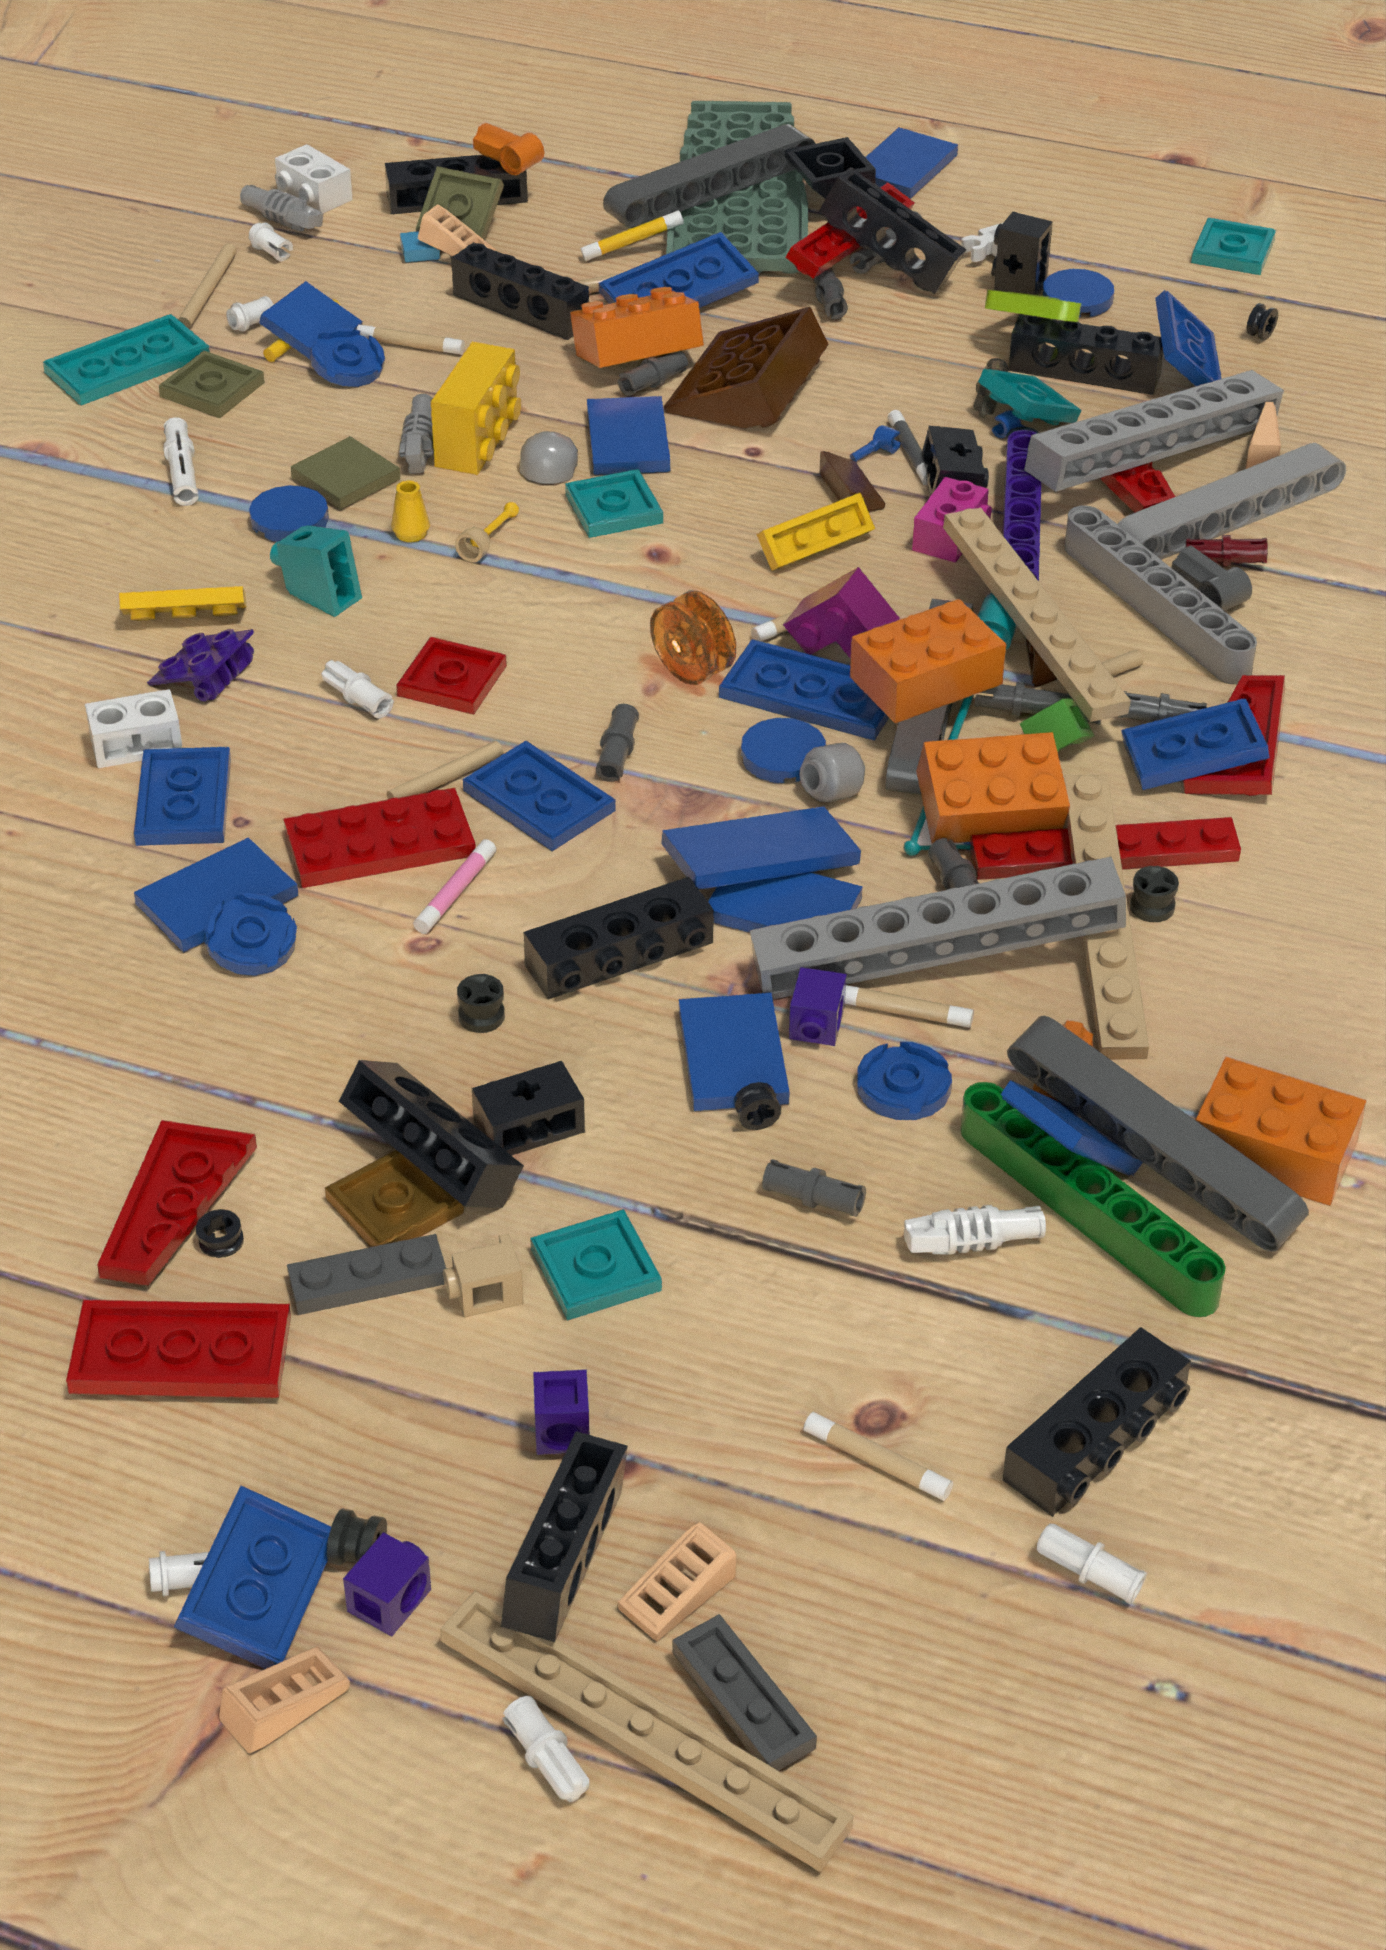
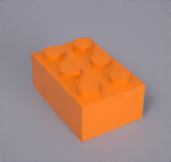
[570,287,704,368]
[850,599,1006,723]
[916,732,1070,844]
[1196,1057,1367,1206]

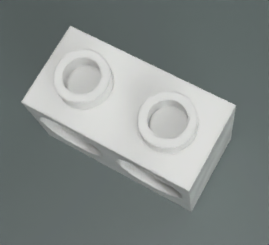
[275,144,353,213]
[85,689,182,768]

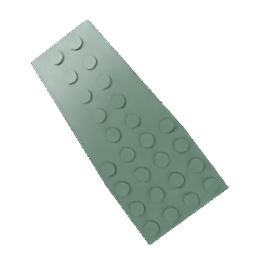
[666,101,808,274]

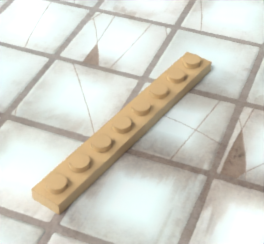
[943,508,1131,722]
[1064,775,1149,1059]
[440,1590,854,1872]

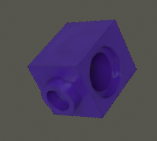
[789,967,847,1046]
[533,1369,590,1455]
[343,1532,431,1637]

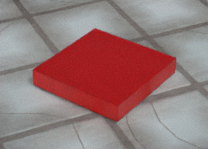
[396,637,507,715]

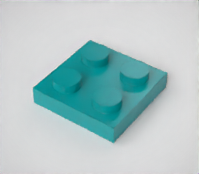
[978,368,1082,425]

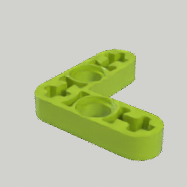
[985,290,1081,322]

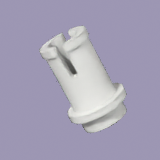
[249,223,293,261]
[226,296,274,332]
[149,1551,209,1596]

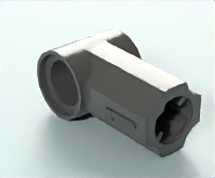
[1171,546,1252,611]

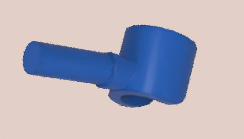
[992,410,1025,438]
[850,425,901,462]

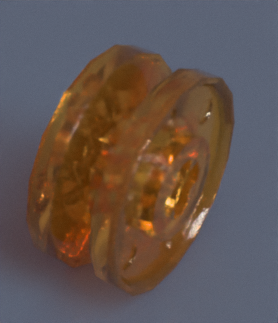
[650,590,737,686]

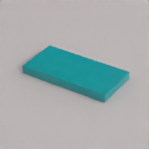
[43,314,210,406]

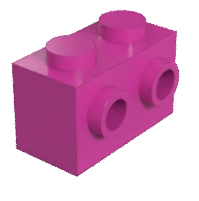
[912,477,992,563]

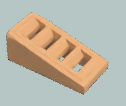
[417,204,496,256]
[1246,402,1281,469]
[618,1522,736,1642]
[219,1646,350,1754]

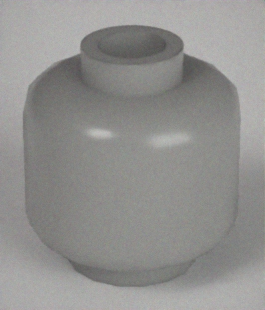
[800,743,865,802]

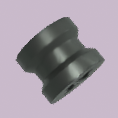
[1130,866,1179,922]
[457,974,505,1033]
[327,1508,387,1565]

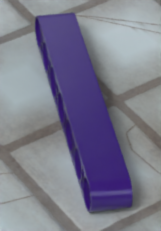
[1002,430,1041,582]

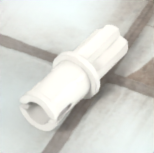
[321,660,394,719]
[1037,1524,1147,1605]
[502,1696,590,1802]

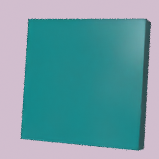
[1191,218,1276,275]
[565,469,663,538]
[530,1209,662,1321]

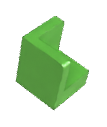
[1019,699,1095,752]

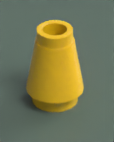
[391,480,430,542]

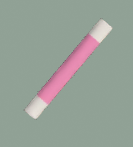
[413,839,496,934]

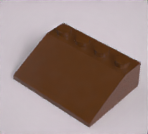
[663,306,829,429]

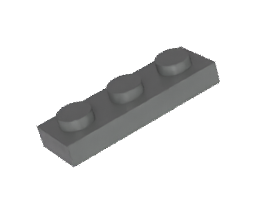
[287,1234,446,1315]
[672,1614,817,1771]

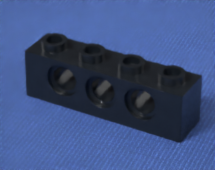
[385,155,528,214]
[818,167,967,294]
[451,242,589,340]
[1008,314,1163,395]
[523,877,714,1000]
[338,1060,524,1208]
[1002,1327,1191,1517]
[501,1431,628,1642]

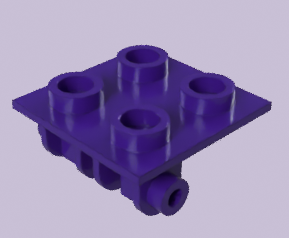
[147,629,254,702]

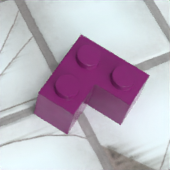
[783,567,900,659]

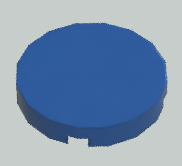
[1042,269,1114,317]
[310,327,385,387]
[249,485,329,542]
[741,718,826,783]
[204,892,297,976]
[857,1042,952,1120]

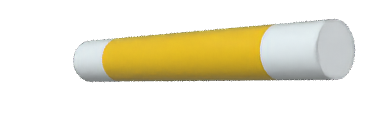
[580,210,684,261]

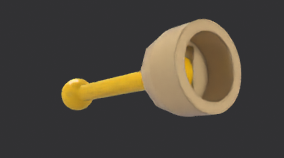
[455,502,519,563]

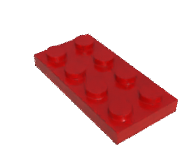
[283,788,476,888]
[66,1300,291,1398]

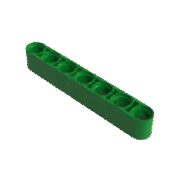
[960,1082,1226,1317]

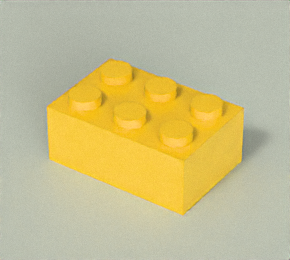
[431,341,521,475]

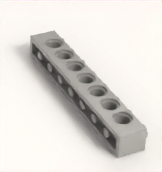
[1024,370,1284,492]
[750,857,1126,999]

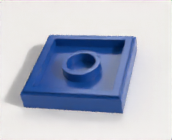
[259,281,363,359]

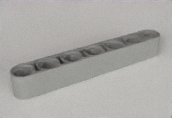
[1118,443,1346,560]
[1065,505,1257,685]

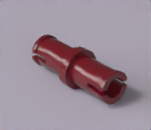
[1185,535,1268,567]

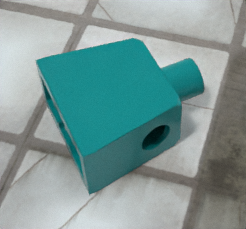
[270,525,362,617]

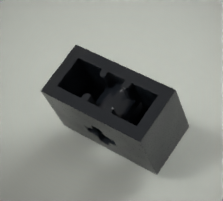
[991,212,1053,295]
[922,425,989,496]
[471,1061,585,1155]

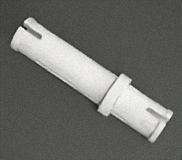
[163,417,199,506]

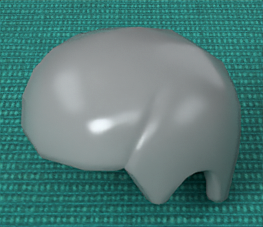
[519,431,578,484]

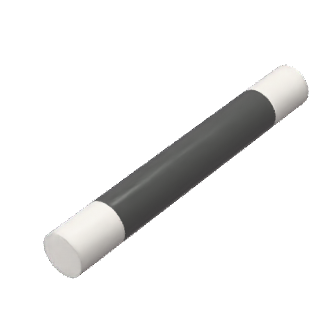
[887,410,927,485]

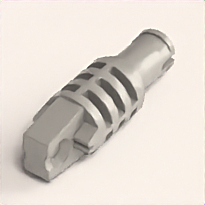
[240,185,323,231]
[399,394,434,474]

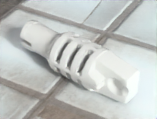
[904,1205,1046,1255]

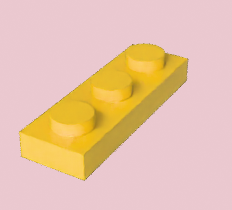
[756,493,875,571]
[119,586,247,621]

